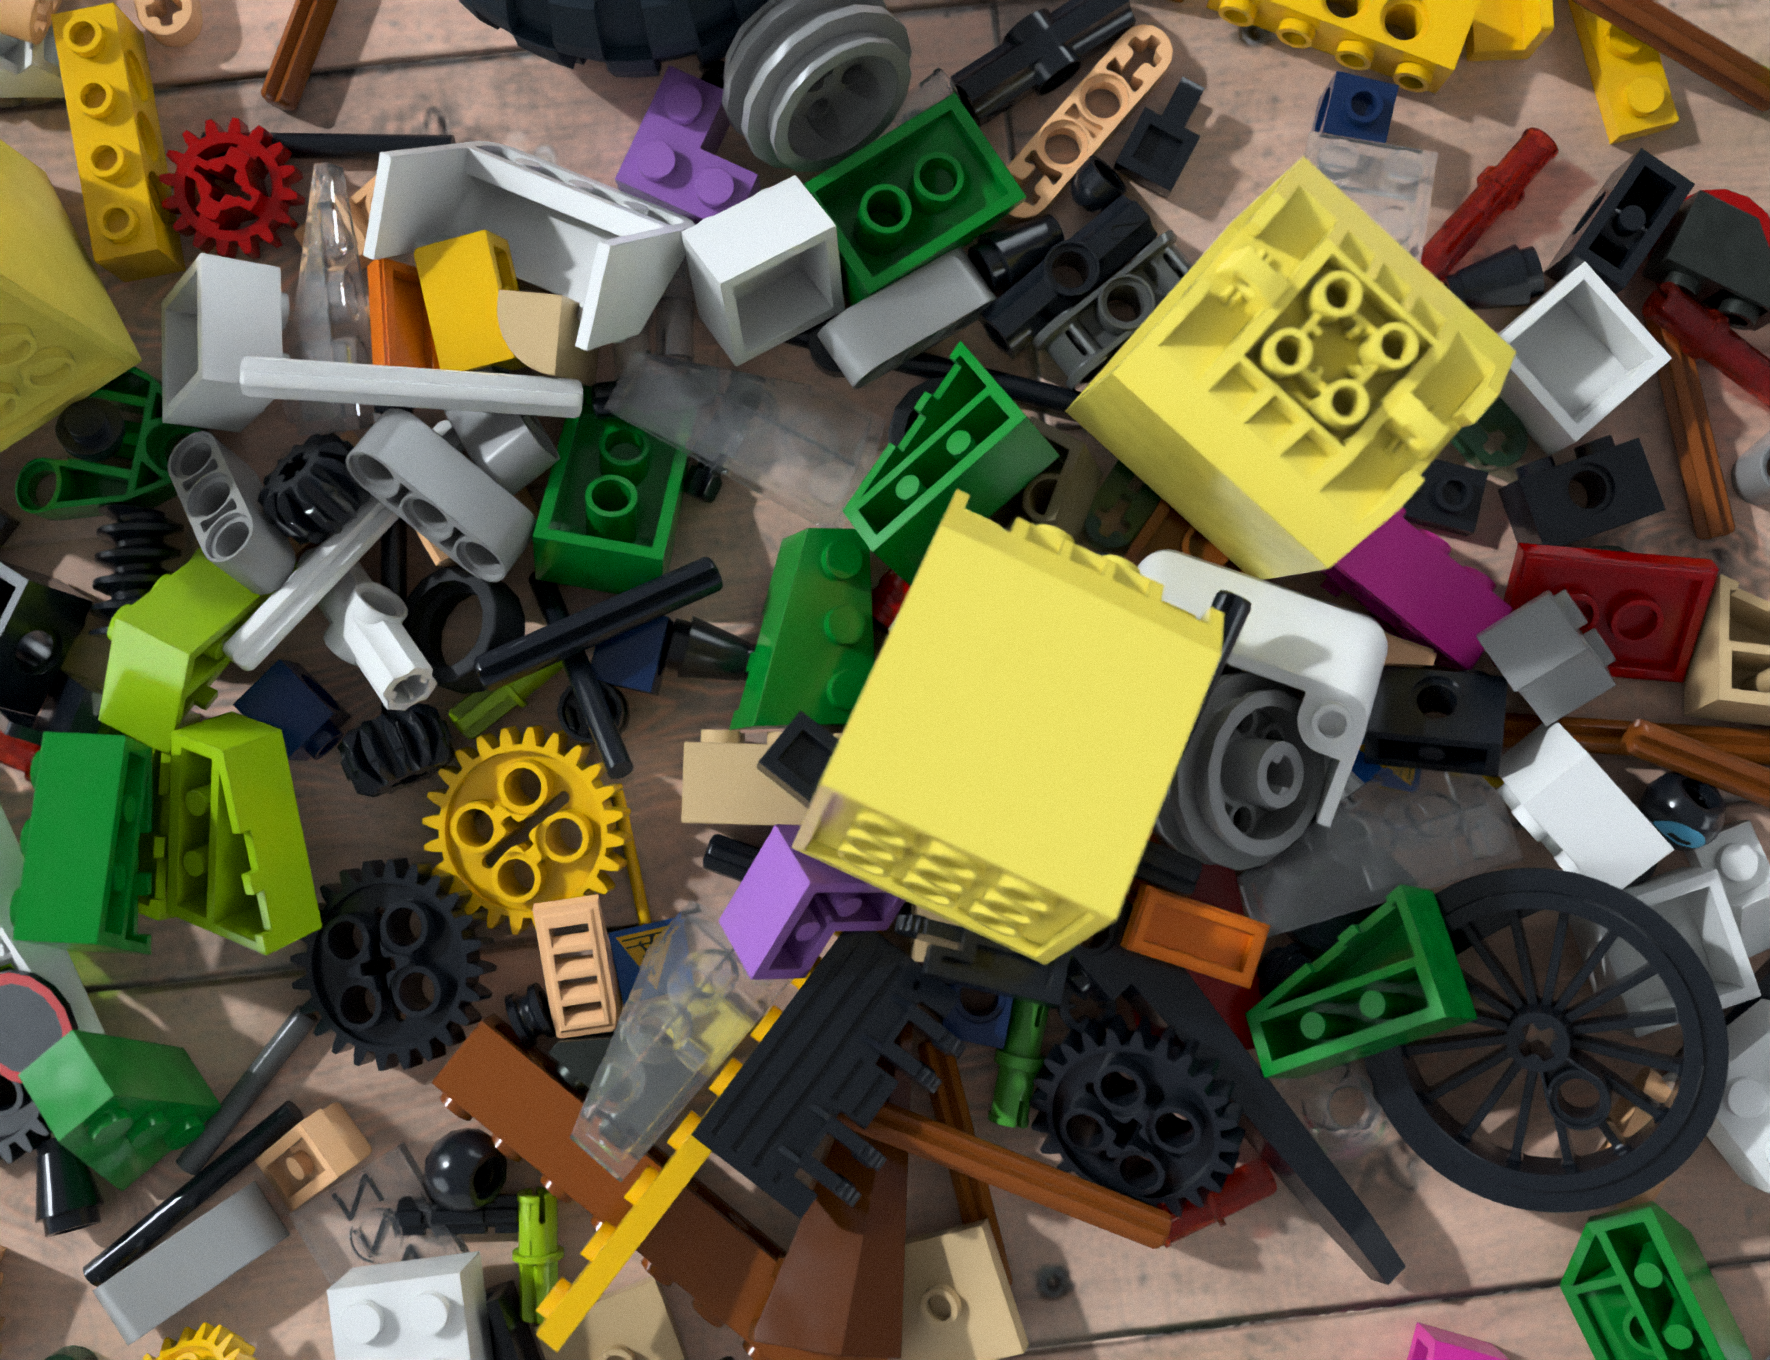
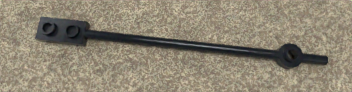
[783,314,1488,536]

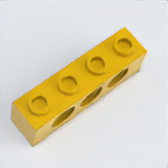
[1206,0,1480,94]
[50,2,186,282]

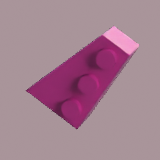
[1319,506,1512,670]

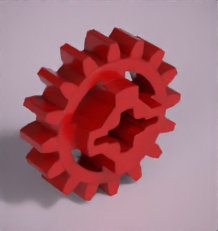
[159,117,306,259]

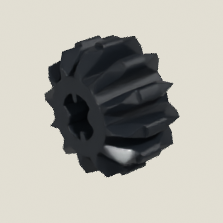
[258,432,371,545]
[337,703,455,797]

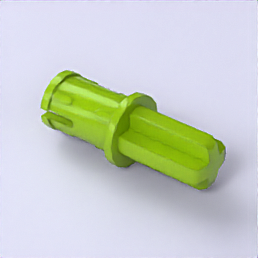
[449,661,564,739]
[512,1187,564,1324]

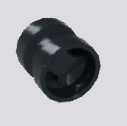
[557,680,630,744]

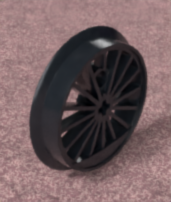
[1364,868,1729,1213]

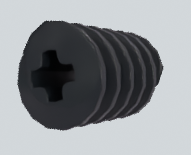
[89,504,184,638]

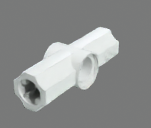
[296,546,437,711]

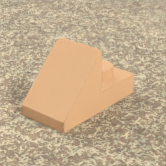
[254,1102,372,1212]

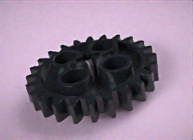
[290,858,497,1071]
[1029,1014,1245,1217]

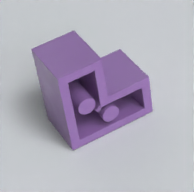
[615,65,761,225]
[718,824,905,980]

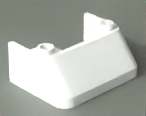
[363,141,695,351]
[1138,549,1388,827]

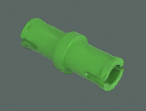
[987,999,1049,1128]

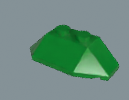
[1559,1201,1753,1360]

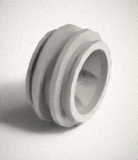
[722,0,912,172]
[1153,669,1325,870]

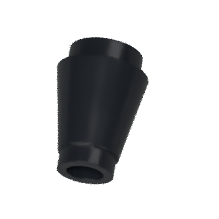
[968,214,1065,293]
[1443,244,1544,310]
[663,616,756,681]
[35,1137,105,1237]

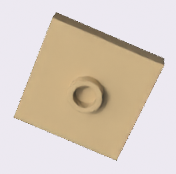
[897,1218,1029,1360]
[533,1276,690,1360]

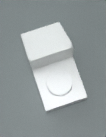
[1684,820,1770,958]

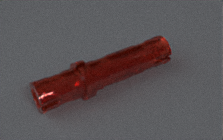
[1414,127,1559,282]
[1642,282,1770,409]

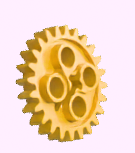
[422,725,632,935]

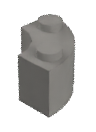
[1476,589,1617,727]

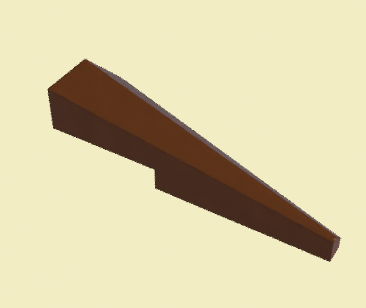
[748,1023,913,1359]

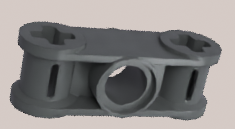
[1032,230,1193,392]

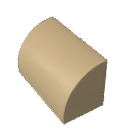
[497,289,599,387]

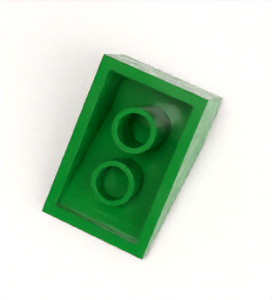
[803,92,1026,306]
[533,385,699,594]

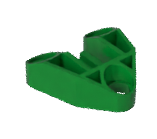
[15,366,210,520]

